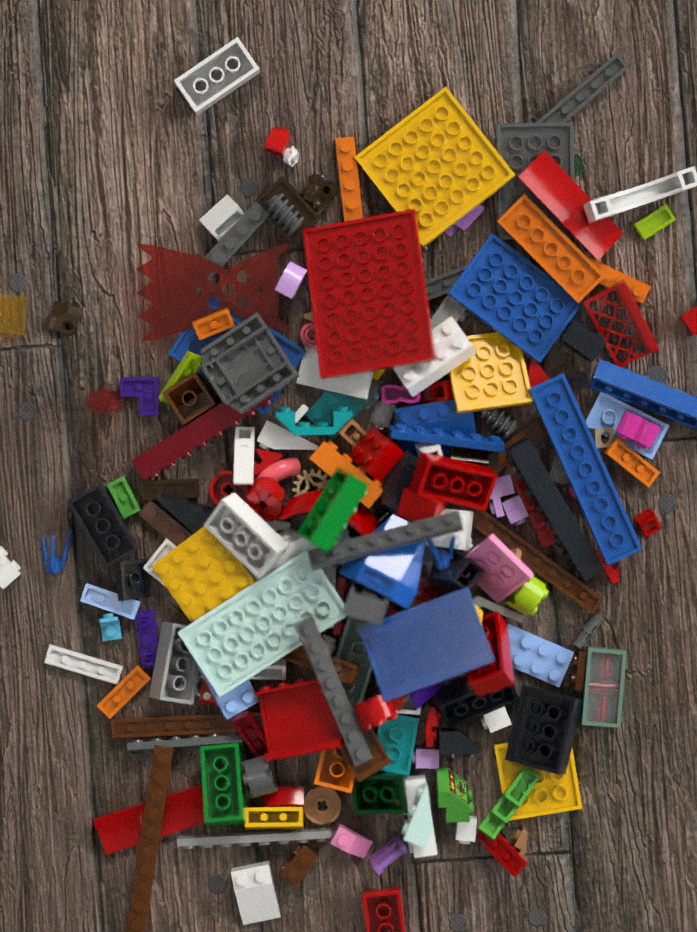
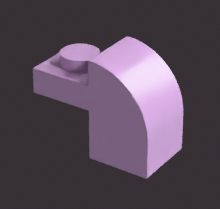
[275,261,307,299]
[489,474,515,517]

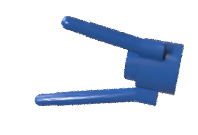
[41,529,73,573]
[427,536,455,570]

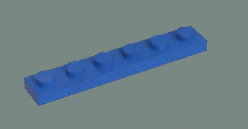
[388,423,505,452]

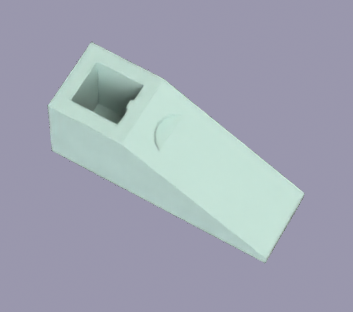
[401,783,432,849]

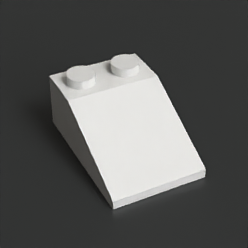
[231,861,281,925]

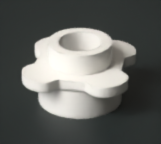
[283,146,299,167]

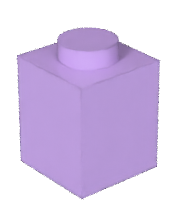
[501,495,529,526]
[412,747,439,769]

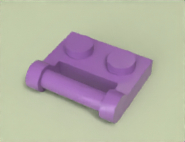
[369,834,409,875]

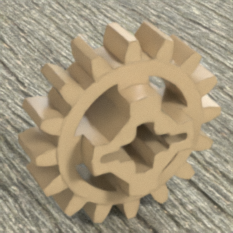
[292,469,329,497]

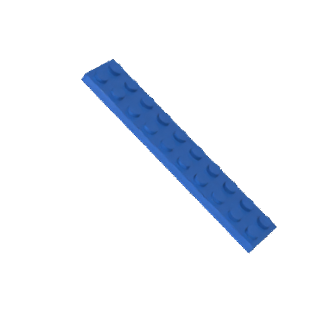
[528,373,643,565]

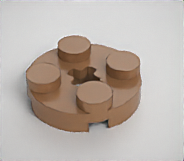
[303,786,341,825]

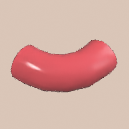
[253,457,301,482]

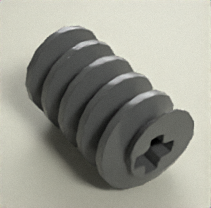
[263,193,304,236]
[478,408,519,440]

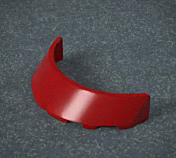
[278,490,380,536]

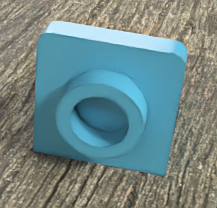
[99,613,122,641]

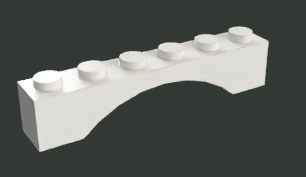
[583,166,697,223]

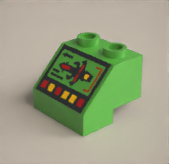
[436,768,473,823]

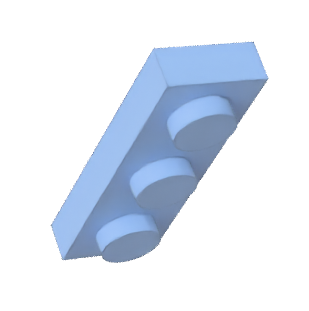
[80,583,141,620]

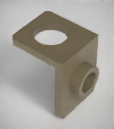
[589,428,613,448]

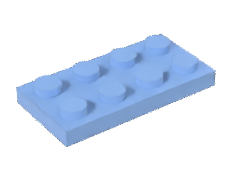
[586,392,670,460]
[507,623,574,687]
[190,652,259,720]

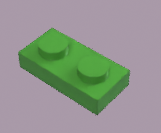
[107,476,141,519]

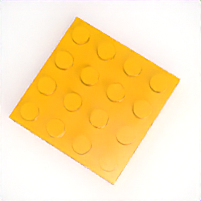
[449,332,533,414]
[152,526,256,623]
[494,742,582,821]

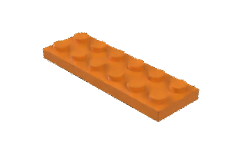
[496,194,605,303]

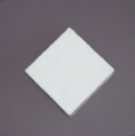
[295,404,309,423]

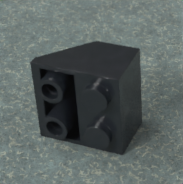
[427,556,484,595]
[438,727,479,759]

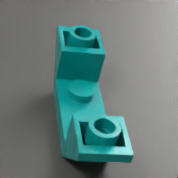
[274,406,353,435]

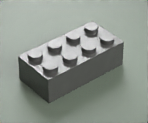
[343,581,389,626]

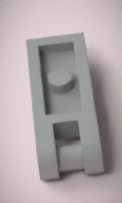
[472,596,525,625]

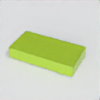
[633,204,676,241]

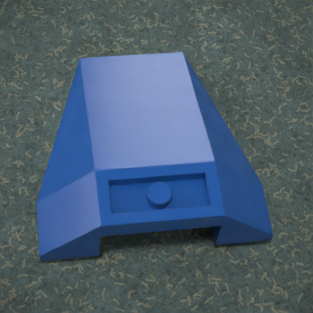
[339,514,426,610]

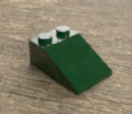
[352,771,408,814]

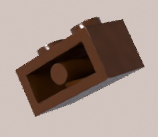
[280,843,319,887]

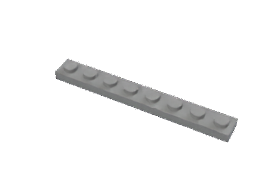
[177,828,331,849]

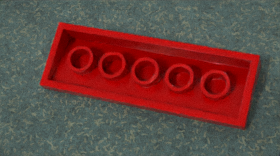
[516,150,624,261]
[93,783,205,855]

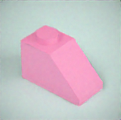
[330,823,373,858]

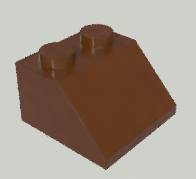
[162,372,217,426]

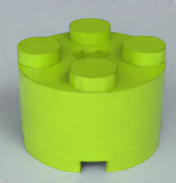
[504,576,549,616]

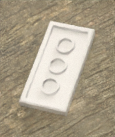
[296,346,374,399]

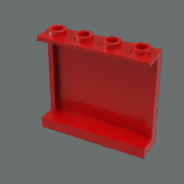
[254,676,344,761]

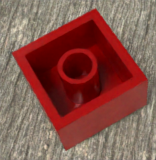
[349,427,405,482]

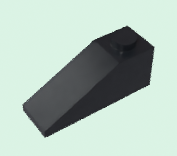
[382,449,419,514]
[158,491,214,533]

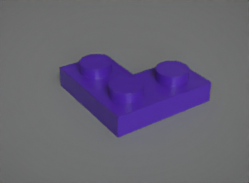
[120,377,159,416]

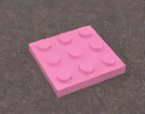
[464,533,534,604]

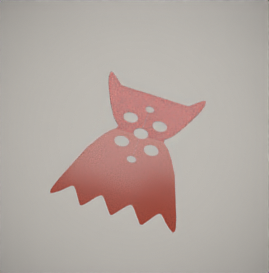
[136,244,293,341]

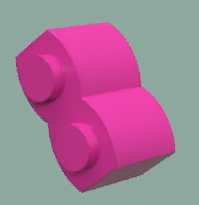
[381,385,420,404]
[615,411,661,450]

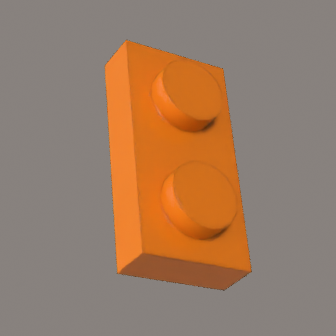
[192,307,235,341]

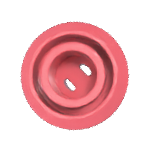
[300,322,317,348]

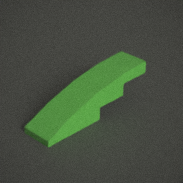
[477,765,541,840]

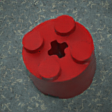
[209,471,248,506]
[244,477,286,522]
[352,694,398,731]

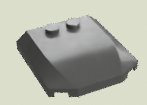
[201,312,299,414]

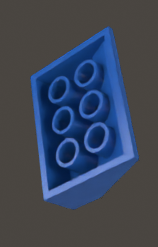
[394,399,476,458]

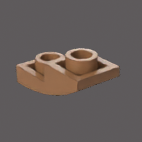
[512,826,527,858]

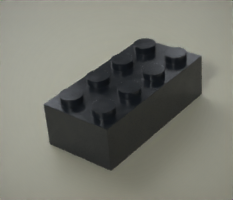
[67,482,141,569]
[434,675,519,729]

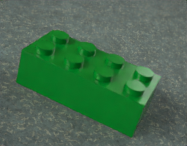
[297,467,369,552]
[200,743,246,827]

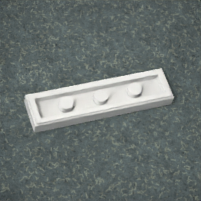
[44,644,123,685]

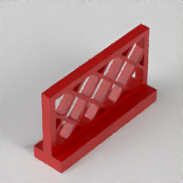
[583,279,659,367]

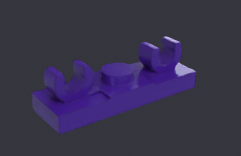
[136,609,159,669]

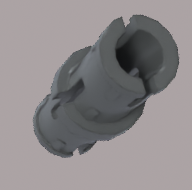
[572,612,605,649]

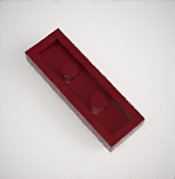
[231,710,268,757]

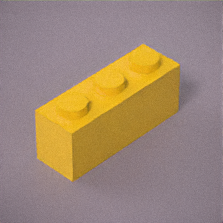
[245,807,304,830]

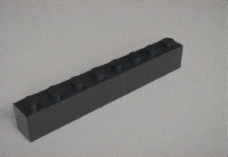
[505,438,604,581]

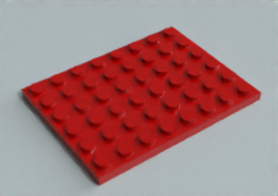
[302,209,436,380]

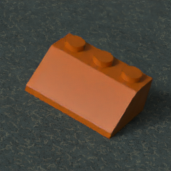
[313,748,355,793]

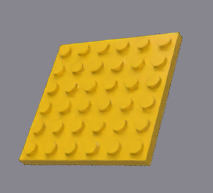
[354,87,516,247]

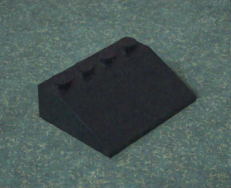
[505,685,583,775]

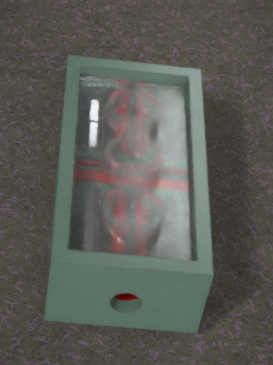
[580,646,627,728]

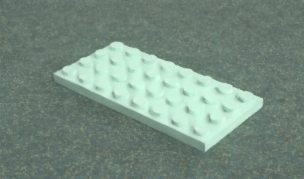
[178,548,346,697]

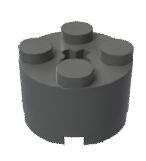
[241,755,278,799]

